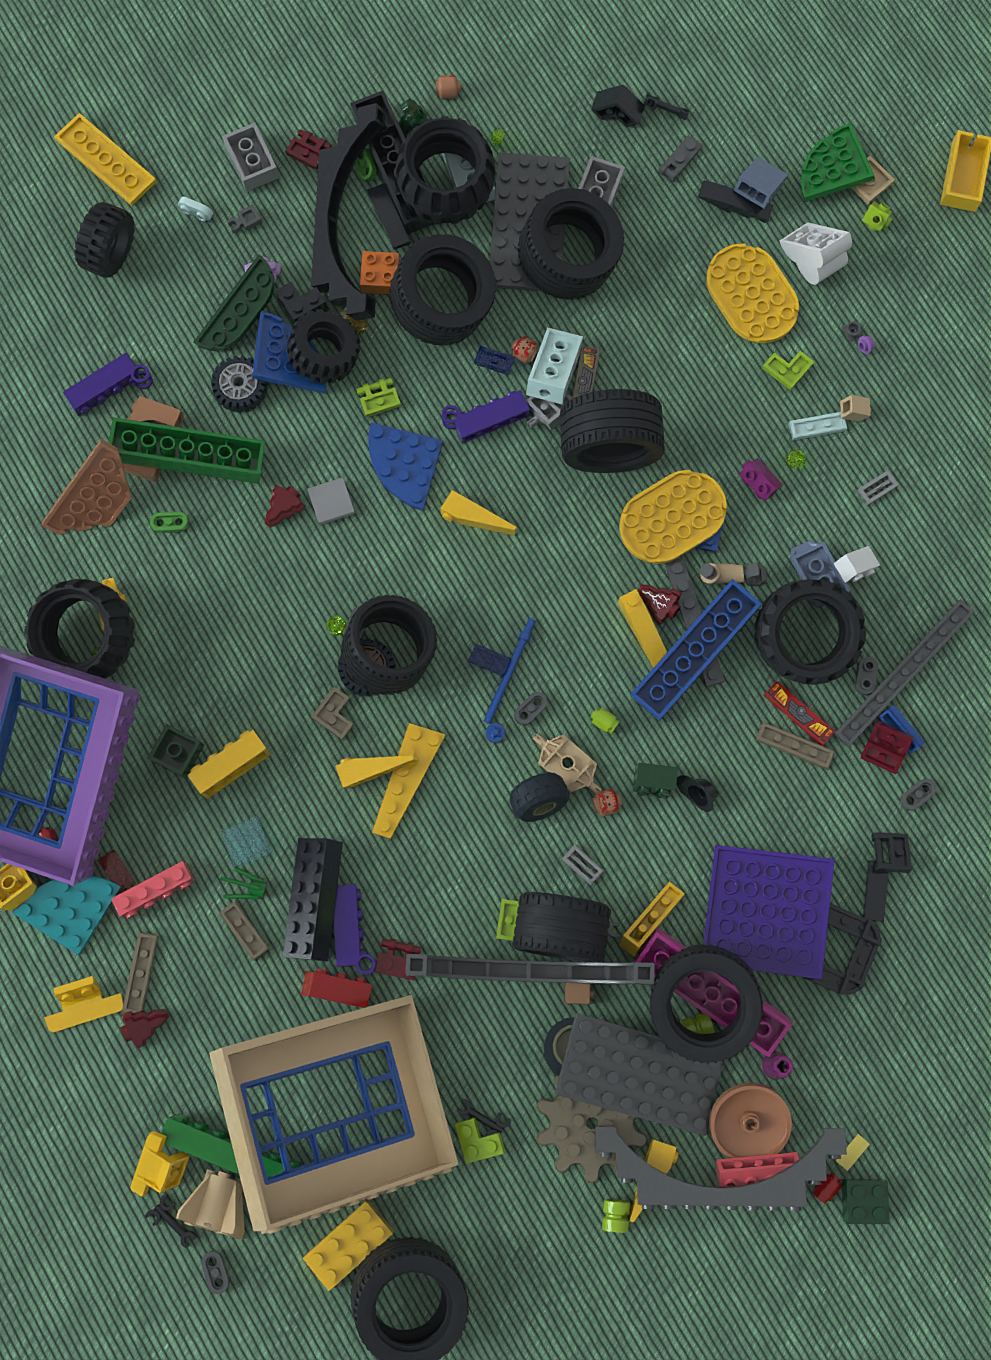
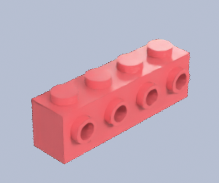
[111,861,195,919]
[716,1152,799,1187]

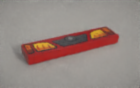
[763,681,835,746]

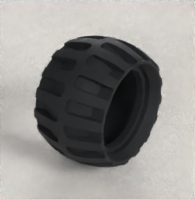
[396,116,496,225]
[24,579,135,679]

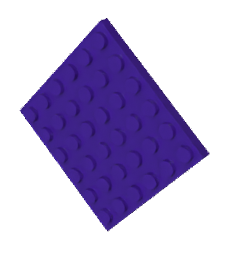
[703,845,835,980]

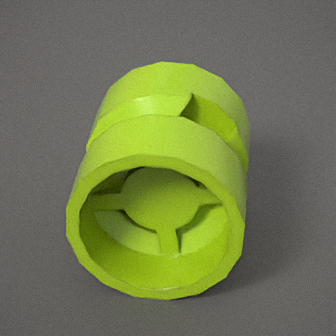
[680,1013,715,1034]
[602,1199,630,1233]

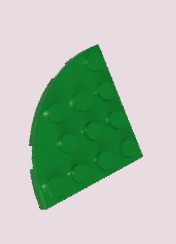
[801,123,874,202]

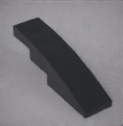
[698,180,773,223]
[367,184,410,250]

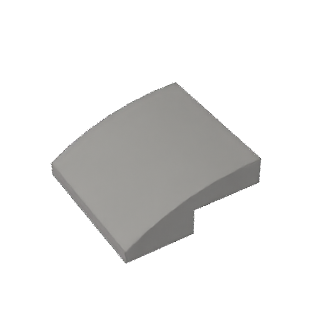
[307,478,355,525]

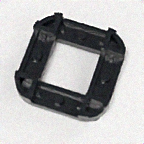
[802,902,882,995]

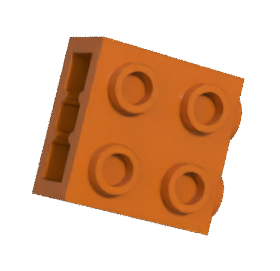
[360,251,401,294]

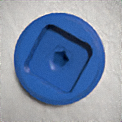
[486,723,505,743]

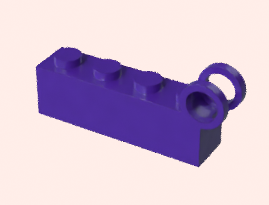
[63,353,153,416]
[442,390,530,444]
[334,884,377,975]

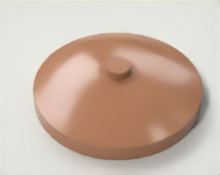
[709,1083,792,1158]

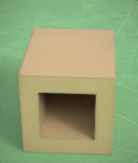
[840,395,871,422]

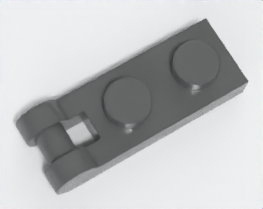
[658,135,702,182]

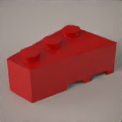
[301,969,372,1008]

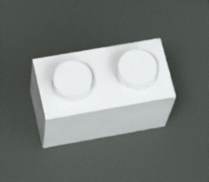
[834,546,880,583]

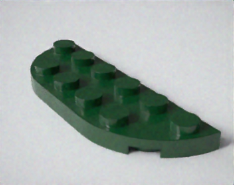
[193,254,275,351]

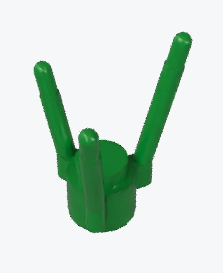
[220,868,267,900]

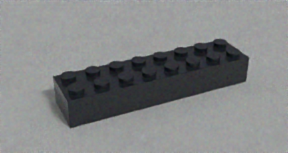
[350,91,435,234]

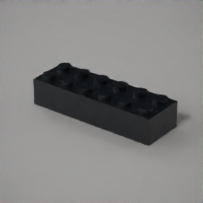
[282,838,343,962]

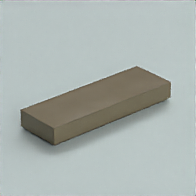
[219,901,270,961]

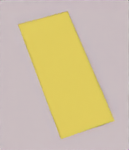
[836,1134,870,1171]

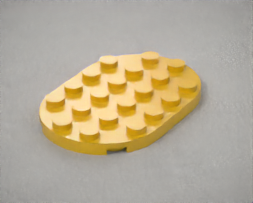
[706,244,799,343]
[619,470,727,564]

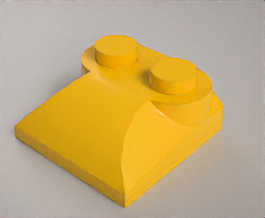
[0,864,37,911]

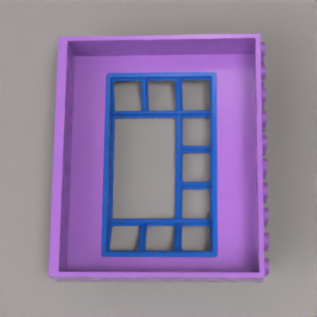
[0,646,140,886]

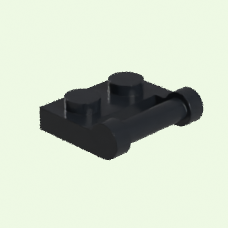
[871,832,912,873]

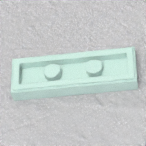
[788,412,847,441]

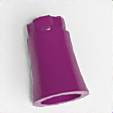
[762,1051,793,1080]

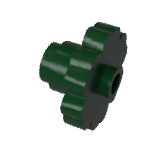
[398,98,428,133]

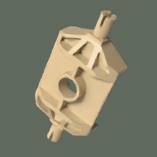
[533,733,603,794]

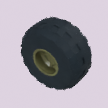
[509,772,569,822]

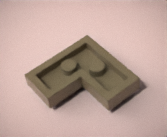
[311,687,354,741]

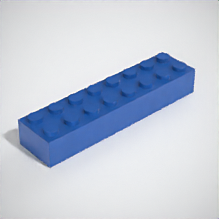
[630,579,762,722]

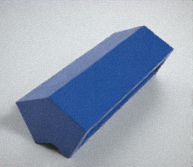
[879,705,925,754]

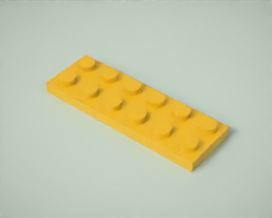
[54,113,157,206]

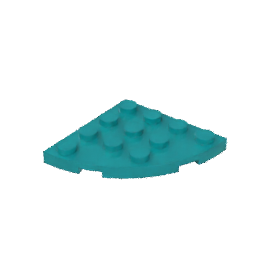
[13,876,123,955]

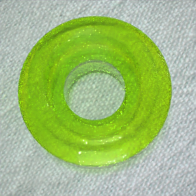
[491,127,505,146]

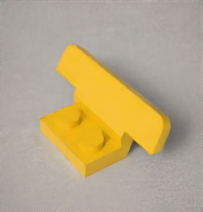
[44,976,124,1032]
[130,1131,190,1197]

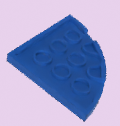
[252,311,326,393]
[368,422,443,511]

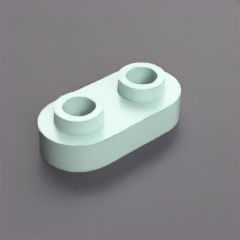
[178,197,213,221]

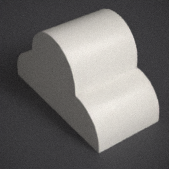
[780,223,852,285]

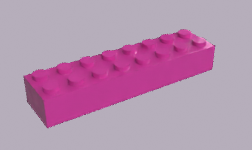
[635,927,792,1058]

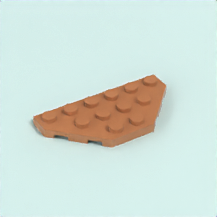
[41,439,131,535]

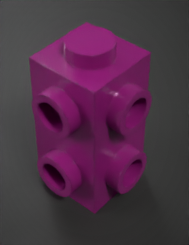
[739,458,783,501]

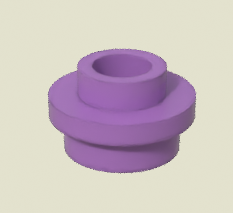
[858,336,875,354]

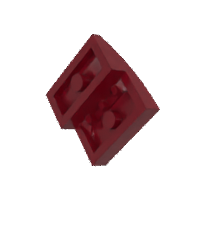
[860,721,914,774]

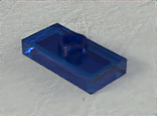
[474,346,515,375]
[468,644,511,677]

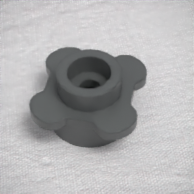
[842,321,863,341]

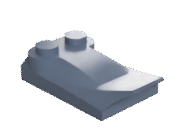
[790,540,851,608]

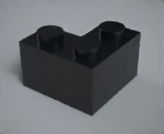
[591,85,645,127]
[276,282,328,324]

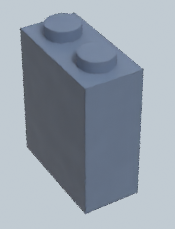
[734,156,788,209]

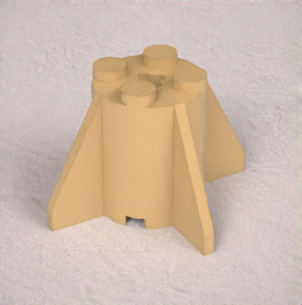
[176,1170,245,1240]

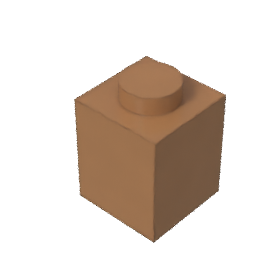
[564,983,593,1004]

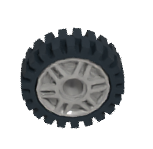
[211,356,268,413]

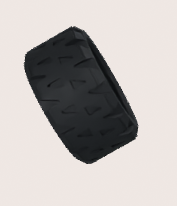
[755,579,866,685]

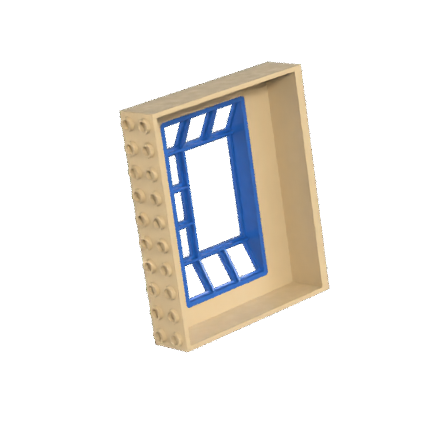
[209,995,459,1234]

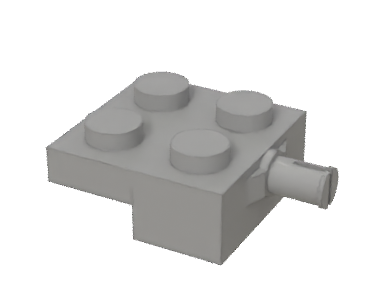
[526,392,572,431]

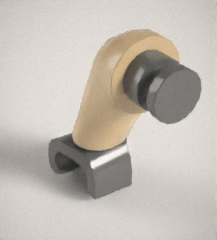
[700,562,767,586]

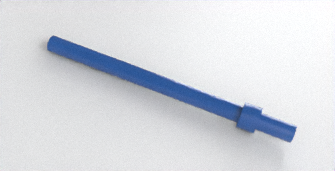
[484,618,536,724]

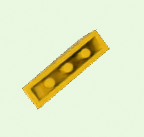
[440,490,517,536]
[618,589,667,668]
[335,755,419,789]
[619,881,685,957]
[628,1138,678,1222]

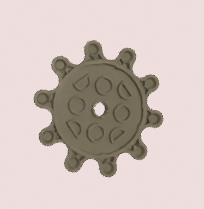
[536,1075,648,1183]

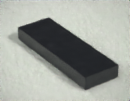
[863,860,889,922]

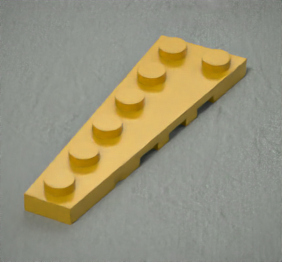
[372,723,445,839]

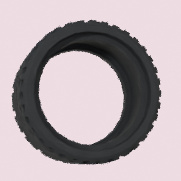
[341,595,437,695]
[512,892,611,963]

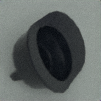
[676,775,719,812]

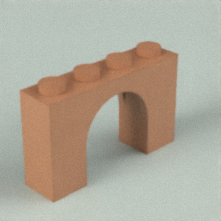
[122,396,184,483]

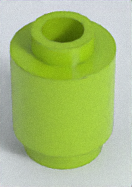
[590,707,620,734]

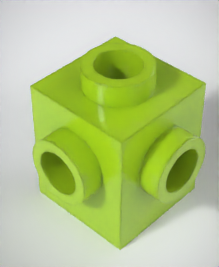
[861,201,893,231]

